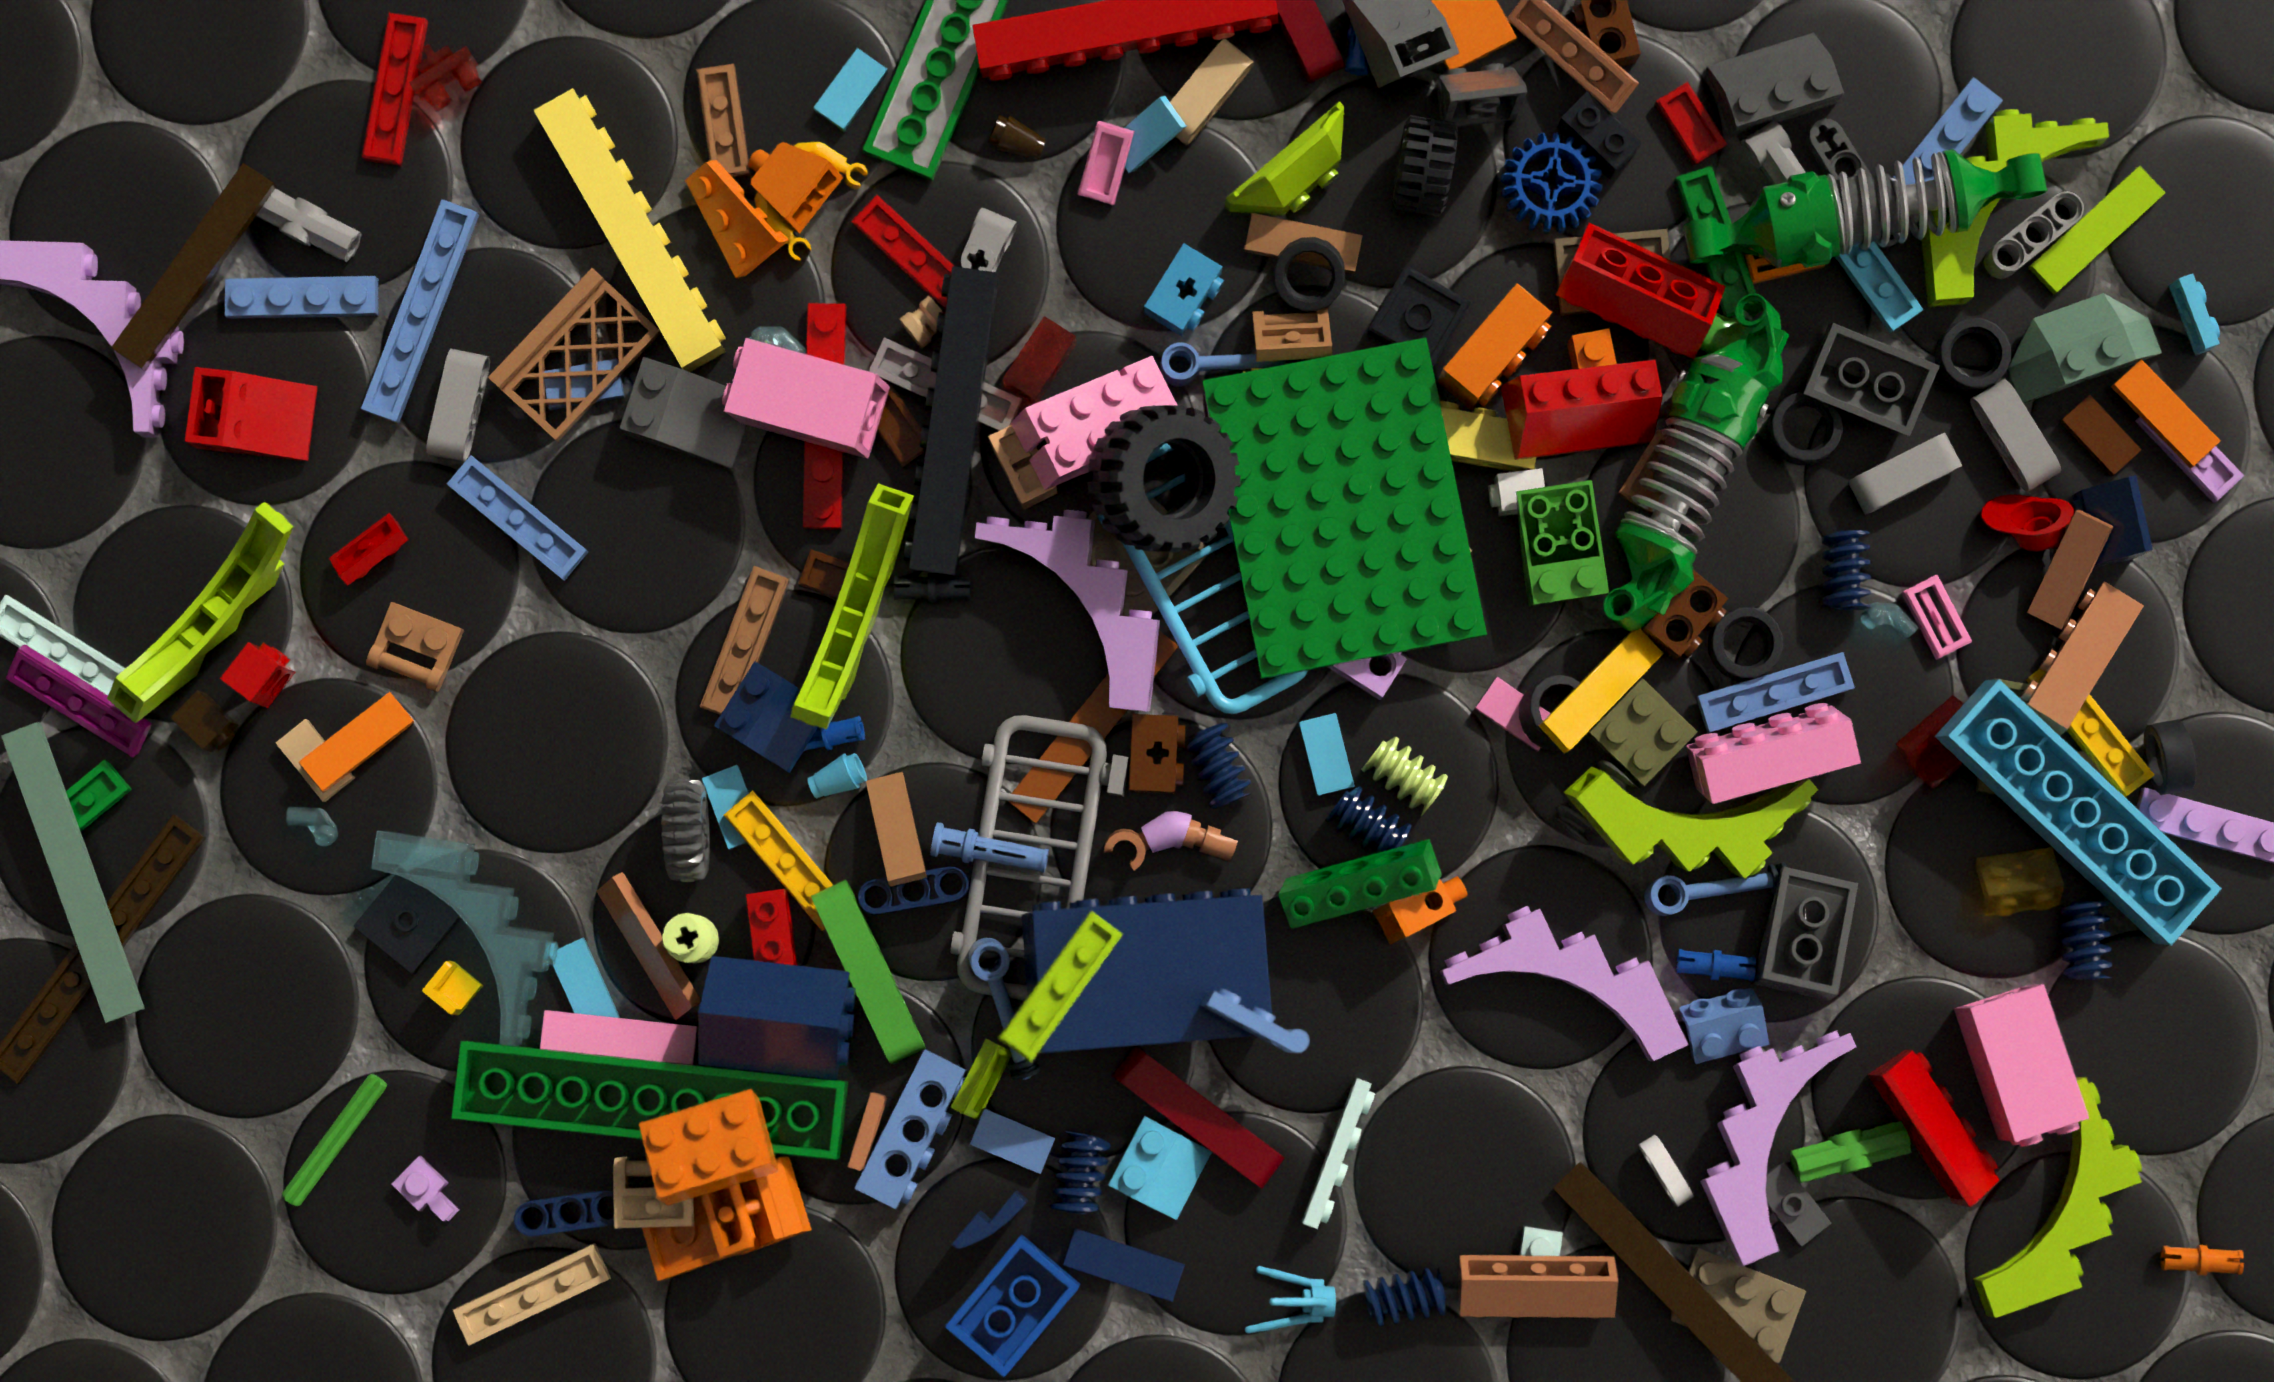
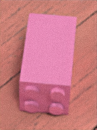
[722,338,890,459]
[1954,984,2089,1147]

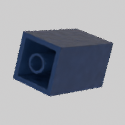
[698,956,856,1081]

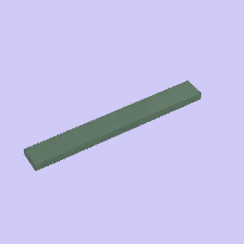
[1,722,145,1023]

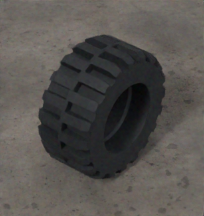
[1088,405,1241,552]

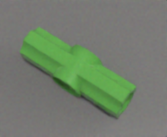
[1789,1121,1911,1183]

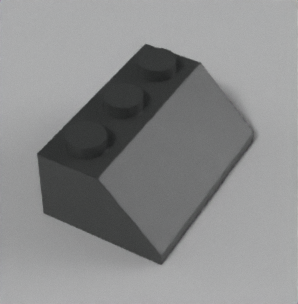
[1706,32,1844,137]
[1803,323,1939,436]

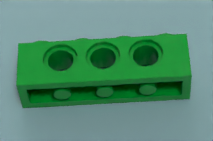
[1278,839,1442,929]

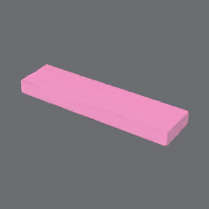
[540,1010,698,1065]

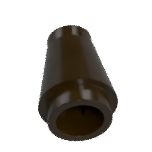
[988,115,1046,160]

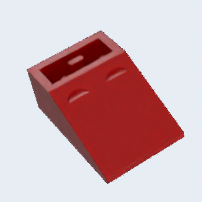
[185,367,318,461]

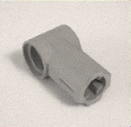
[1741,120,1806,185]

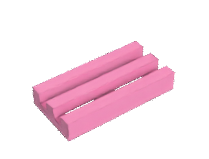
[1901,575,1972,660]

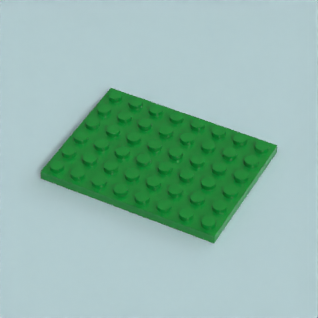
[1202,338,1487,679]

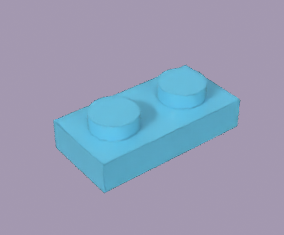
[2169,273,2220,355]

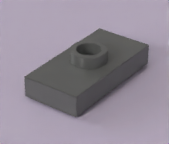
[1765,1161,1831,1247]

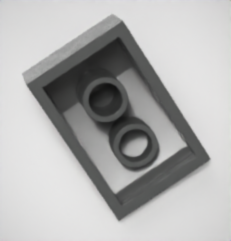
[1436,64,1527,127]
[619,357,747,469]
[1753,866,1858,1001]

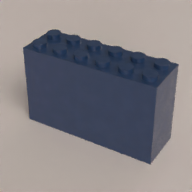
[1021,888,1272,1053]

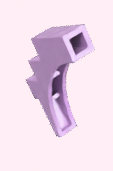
[0,240,184,438]
[975,510,1160,711]
[1439,906,1688,1061]
[1701,1030,1856,1267]

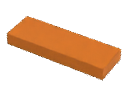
[2111,359,2221,468]
[298,692,414,793]

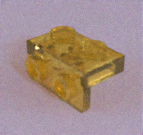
[1975,847,2064,916]

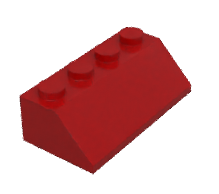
[1556,223,1726,359]
[1501,360,1663,460]
[1868,1050,2000,1207]

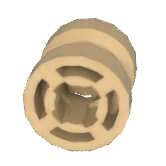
[899,296,942,349]

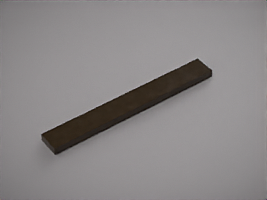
[0,815,206,1084]
[1553,1161,1795,1382]

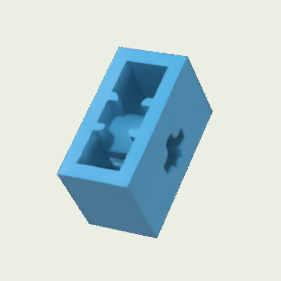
[1144,243,1225,337]

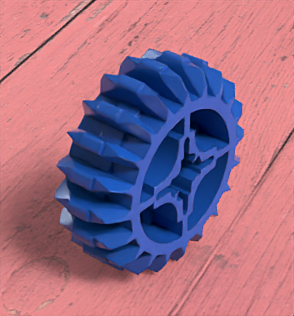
[1500,132,1602,234]

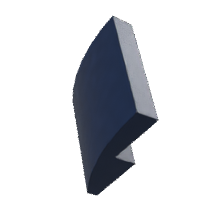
[952,1190,1028,1249]

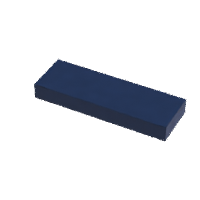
[1063,1228,1185,1302]

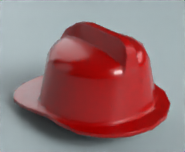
[1981,495,2074,551]

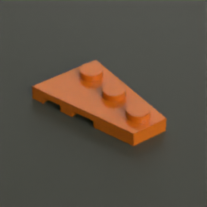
[685,160,789,278]

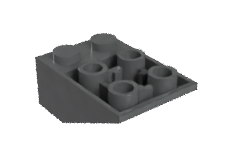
[1342,0,1459,88]

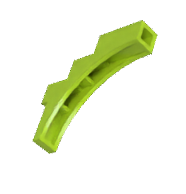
[1922,109,2109,307]
[790,483,914,729]
[107,502,294,723]
[1564,766,1818,879]
[1973,1077,2142,1318]

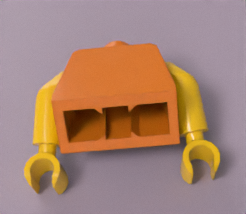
[748,142,868,261]

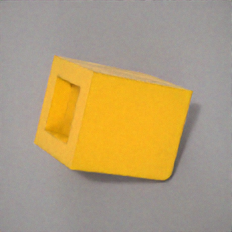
[422,961,484,1015]

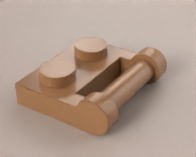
[1252,308,1332,362]
[366,602,464,692]

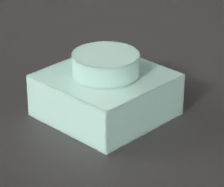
[1519,1226,1563,1256]

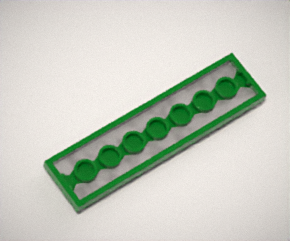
[863,0,1009,181]

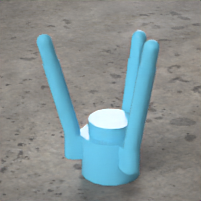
[1245,1266,1336,1334]

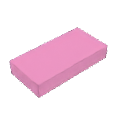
[1078,121,1135,205]
[1475,677,1550,752]

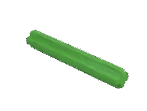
[282,1074,387,1206]

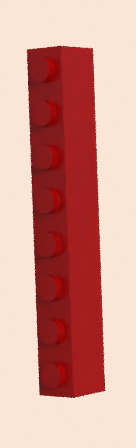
[972,0,1278,81]

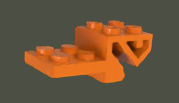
[642,1157,812,1281]

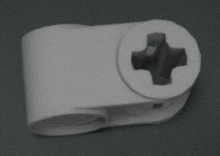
[961,208,1017,272]

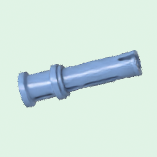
[930,822,1049,873]

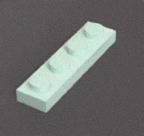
[1301,1078,1375,1229]

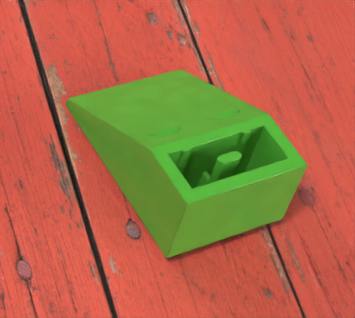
[1516,480,1609,606]

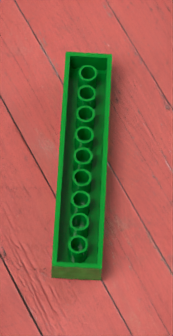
[452,1041,849,1159]

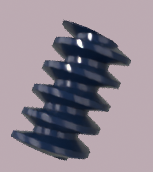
[1822,530,1871,610]
[1185,723,1252,809]
[1325,786,1412,854]
[2060,901,2112,980]
[1050,1131,1111,1215]
[1363,1266,1446,1327]

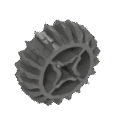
[661,779,710,882]

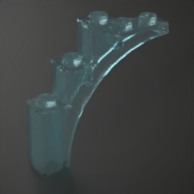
[371,830,558,1046]

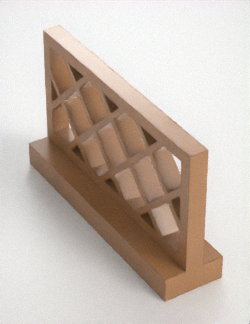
[488,268,661,442]

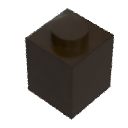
[171,690,238,752]

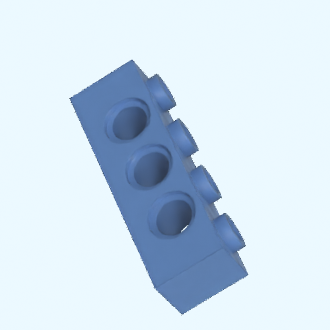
[854,1049,967,1209]

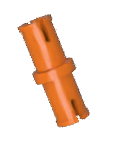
[2160,1245,2244,1276]

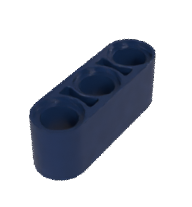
[858,867,970,915]
[514,1189,614,1236]

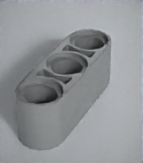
[1984,191,2084,279]
[426,349,490,462]
[1970,379,2061,492]
[1848,433,1962,515]

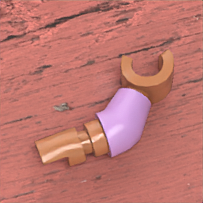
[1104,811,1238,871]

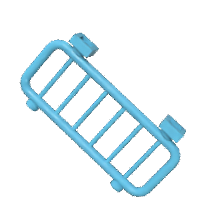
[1097,442,1308,714]

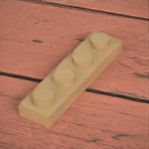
[453,1244,611,1346]

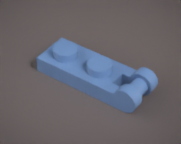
[1200,988,1309,1053]

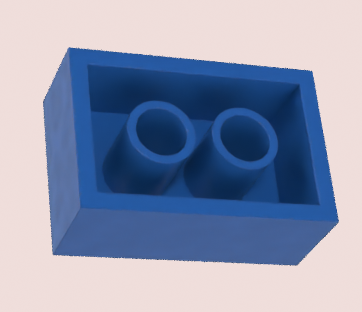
[945,1234,1080,1377]

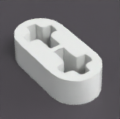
[1638,1135,1694,1207]

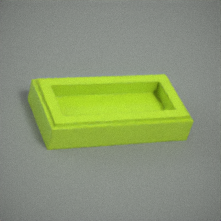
[951,1039,1012,1120]

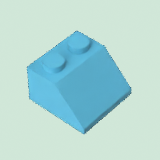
[1109,1115,1212,1220]

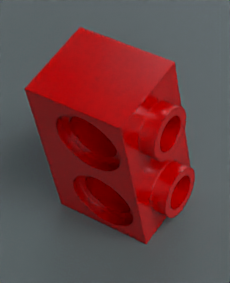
[220,642,296,708]
[746,889,798,966]

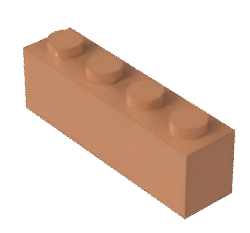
[2020,581,2144,736]
[1457,1255,1618,1318]

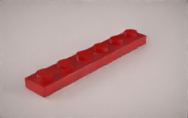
[803,303,847,530]

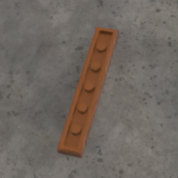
[1008,631,1179,824]

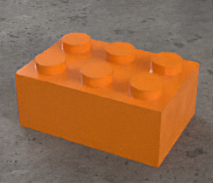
[1437,283,1552,411]
[639,1089,779,1206]

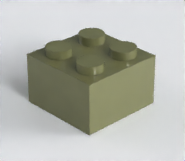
[1586,678,1698,789]

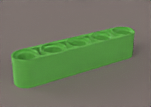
[811,880,926,1065]

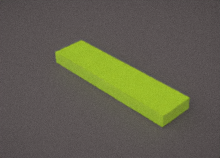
[2028,166,2166,295]
[998,911,1123,1062]

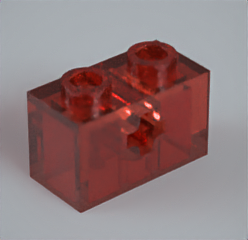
[1003,316,1077,405]

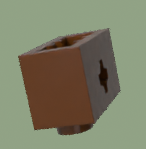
[1129,714,1185,794]

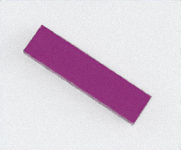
[5,645,152,757]

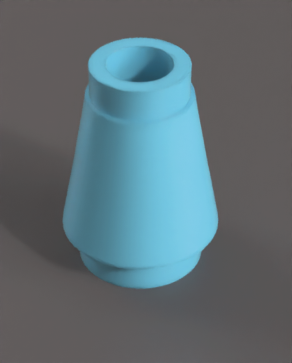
[807,753,867,799]

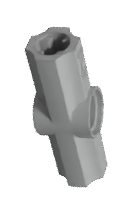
[256,189,362,262]

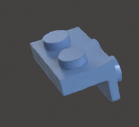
[1679,988,1769,1064]

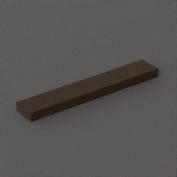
[111,163,277,371]

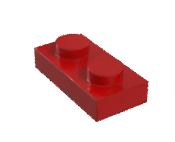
[329,513,408,586]

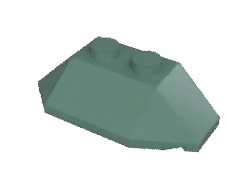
[2007,293,2162,403]

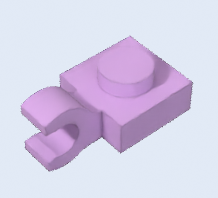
[392,1156,459,1222]

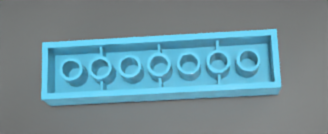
[1935,679,2222,945]

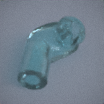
[749,326,806,354]
[1860,602,1919,640]
[286,807,338,847]

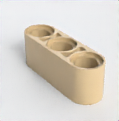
[1170,39,1254,145]

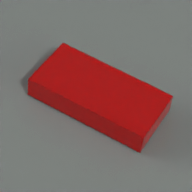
[1655,82,1728,166]

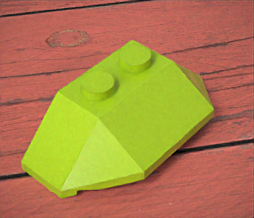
[1225,101,1344,216]

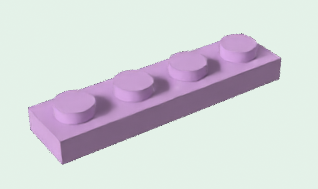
[2136,787,2274,864]

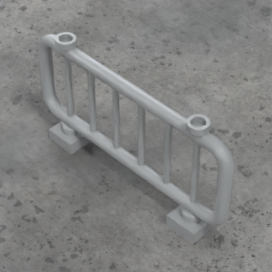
[951,715,1130,1001]

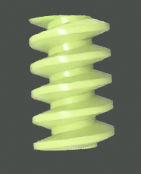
[1361,737,1448,816]
[662,913,719,964]

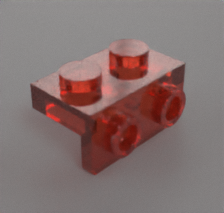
[1896,695,1963,788]

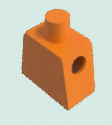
[1373,876,1468,945]

